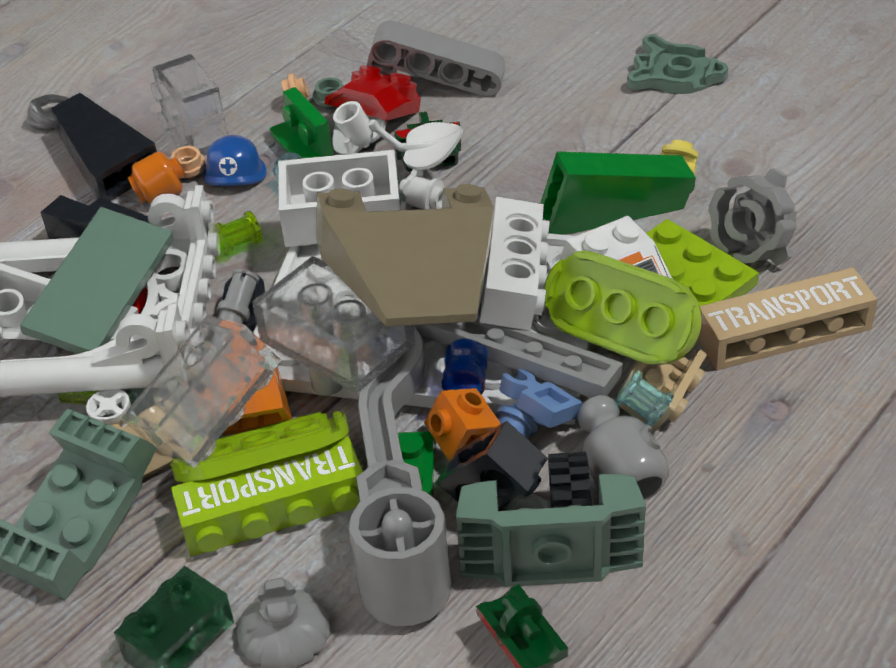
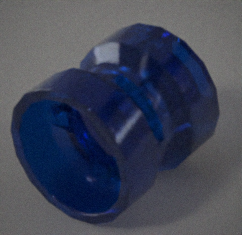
[441,339,488,395]

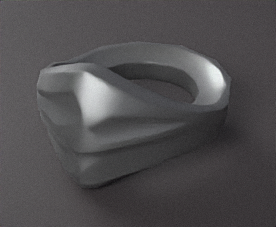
[27,94,69,129]

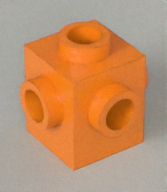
[424,388,501,461]

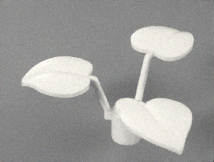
[333,101,463,170]

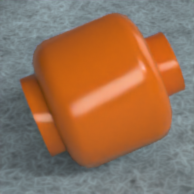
[128,151,186,204]

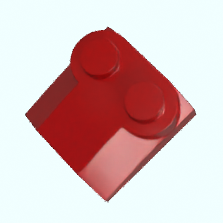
[324,65,421,121]

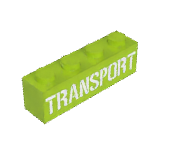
[171,435,363,557]

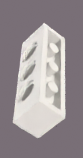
[479,197,549,331]

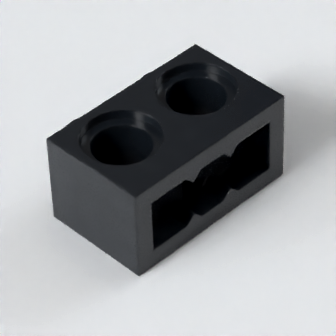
[436,421,548,511]

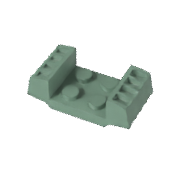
[0,408,157,600]
[456,474,646,587]

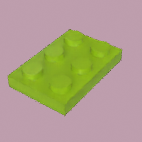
[646,219,759,306]

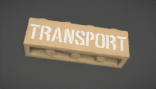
[698,267,878,370]

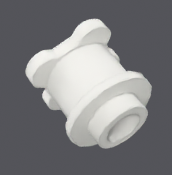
[399,168,445,210]

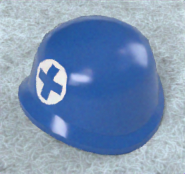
[203,135,267,186]

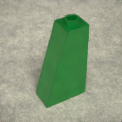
[540,151,696,235]

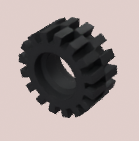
[548,451,592,508]

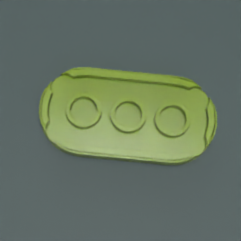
[544,251,702,365]
[170,411,350,482]

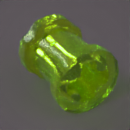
[213,210,263,256]

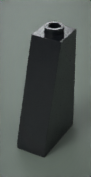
[51,93,157,201]

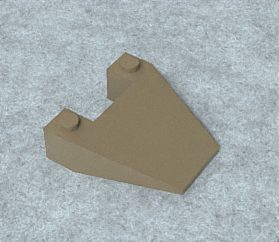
[316,184,494,326]

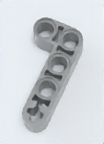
[367,21,505,96]

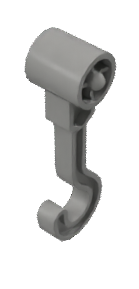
[307,311,451,626]

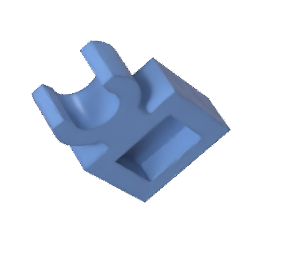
[499,368,582,428]

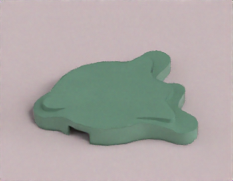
[627,34,728,94]

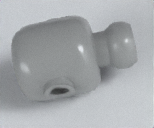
[578,395,669,500]

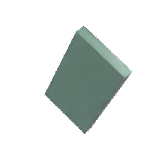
[20,207,174,354]

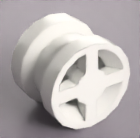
[86,389,136,428]

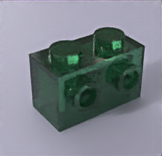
[114,566,234,668]

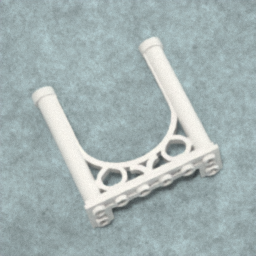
[0,185,221,399]

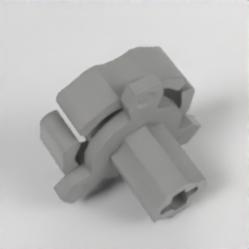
[708,168,797,266]

